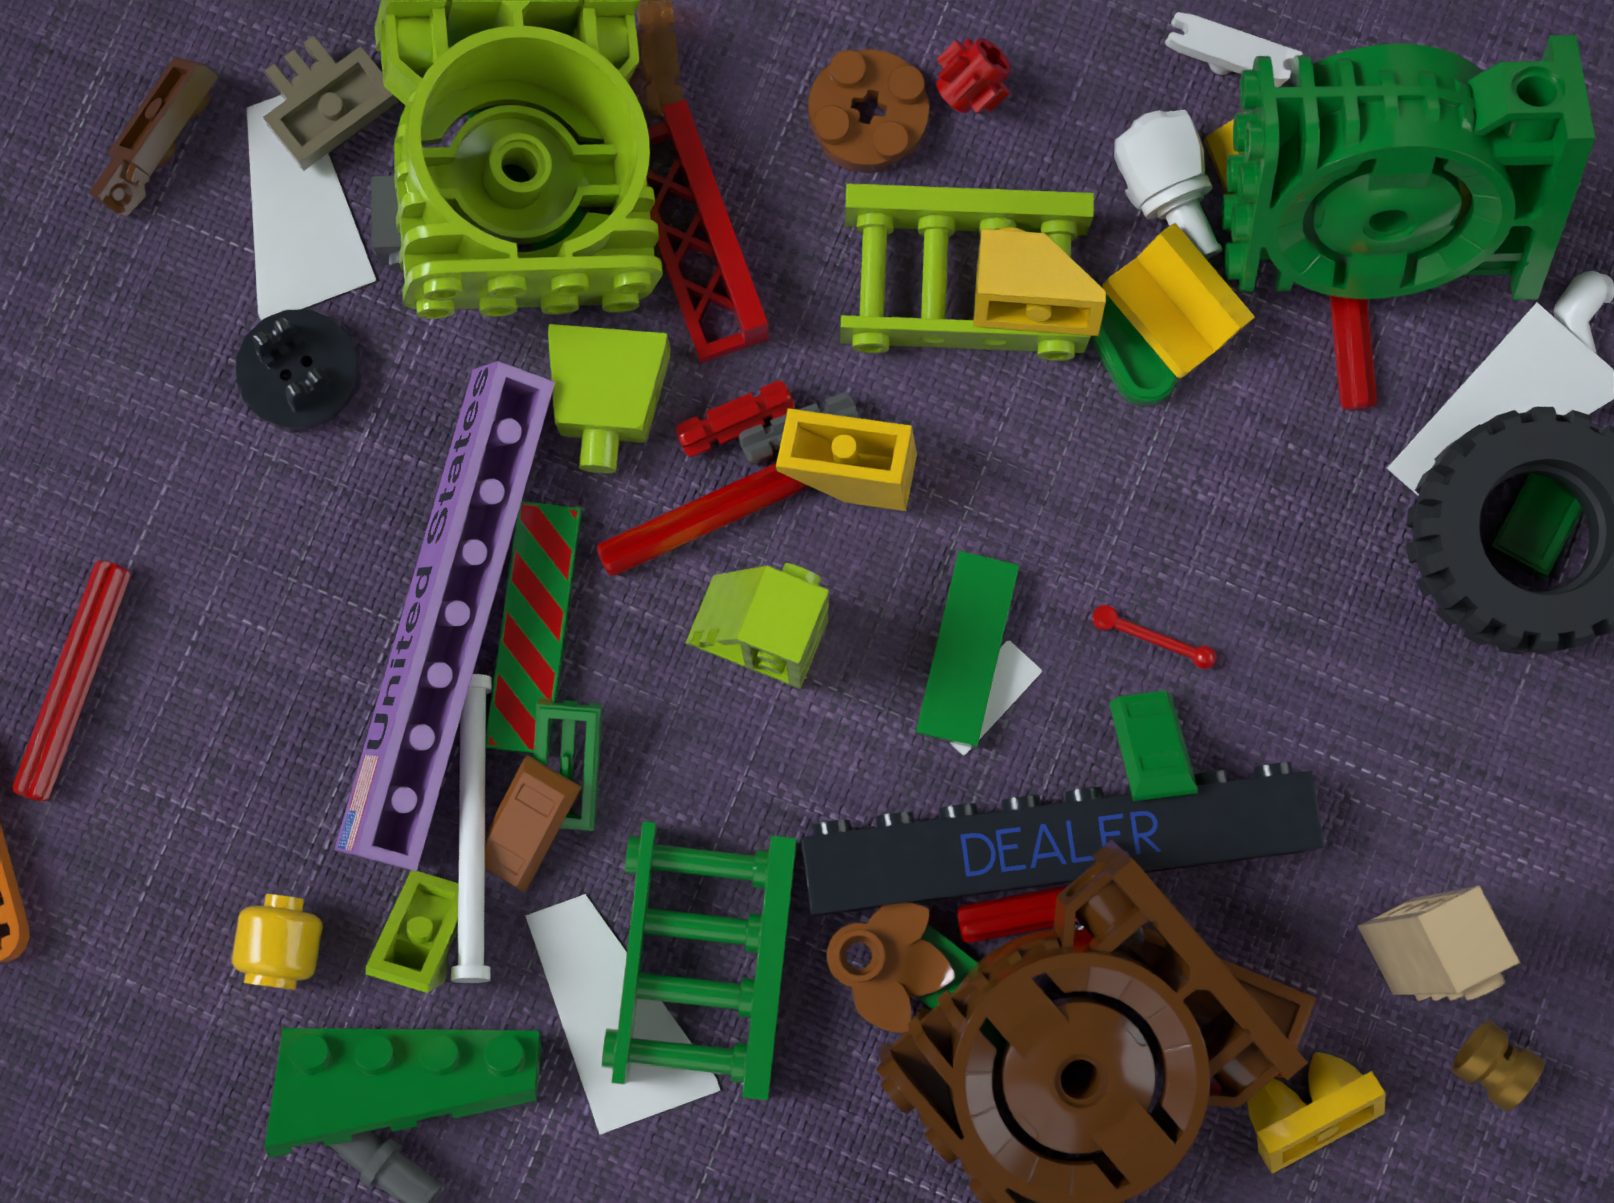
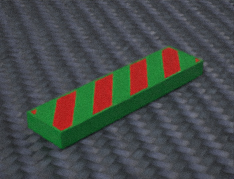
[485,501,583,757]

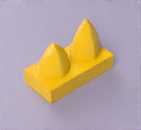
[1247,1052,1386,1174]

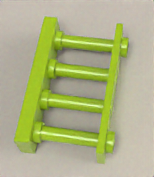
[840,183,1094,361]

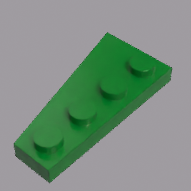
[265,1028,542,1158]

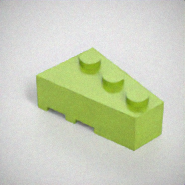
[685,563,829,689]

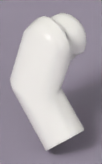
[1554,270,1614,354]

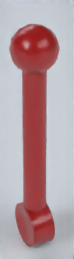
[1092,605,1217,670]

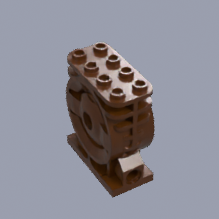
[876,840,1308,1203]

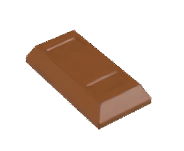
[485,755,582,893]

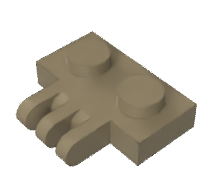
[263,36,400,171]

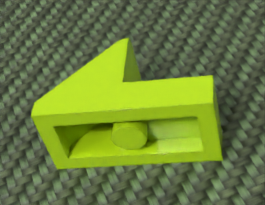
[365,870,459,993]

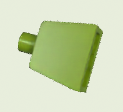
[548,324,671,474]

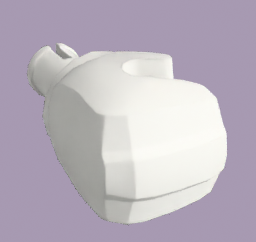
[1114,110,1222,260]

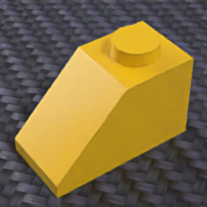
[973,227,1106,336]
[776,408,917,511]

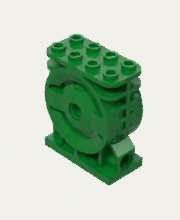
[1220,35,1595,300]

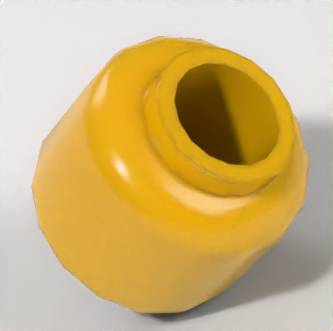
[231,894,323,990]

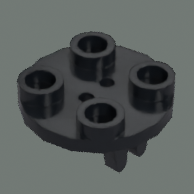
[236,309,361,433]

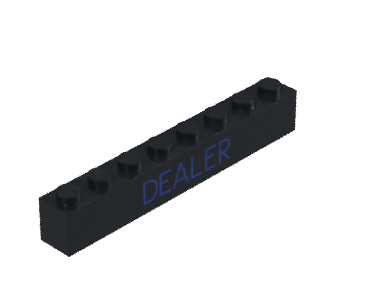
[801,762,1324,917]

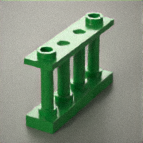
[602,821,797,1100]

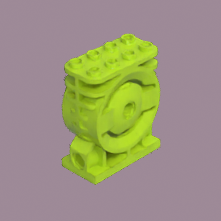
[374,0,663,319]

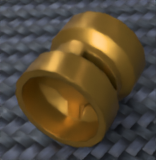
[1451,1020,1545,1112]

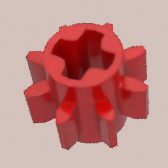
[936,38,1011,114]

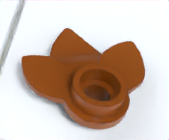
[827,902,954,1033]

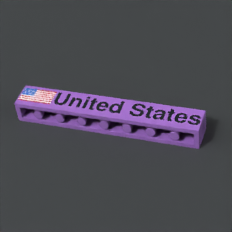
[334,361,555,871]

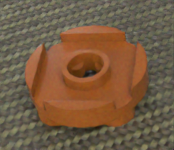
[808,49,929,173]

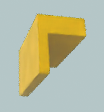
[1102,223,1255,378]

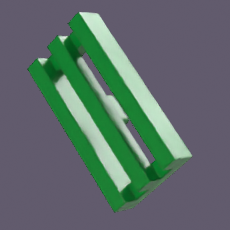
[534,698,603,831]

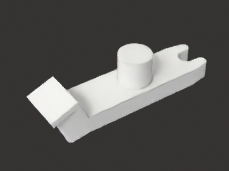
[1165,12,1303,87]

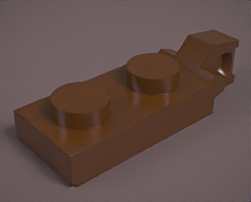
[89,58,219,218]

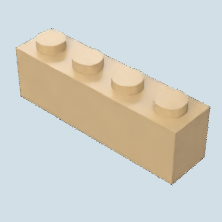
[1358,886,1520,1001]

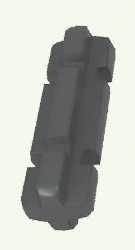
[739,392,859,465]

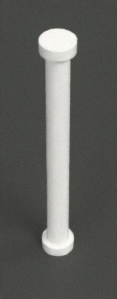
[451,674,492,983]

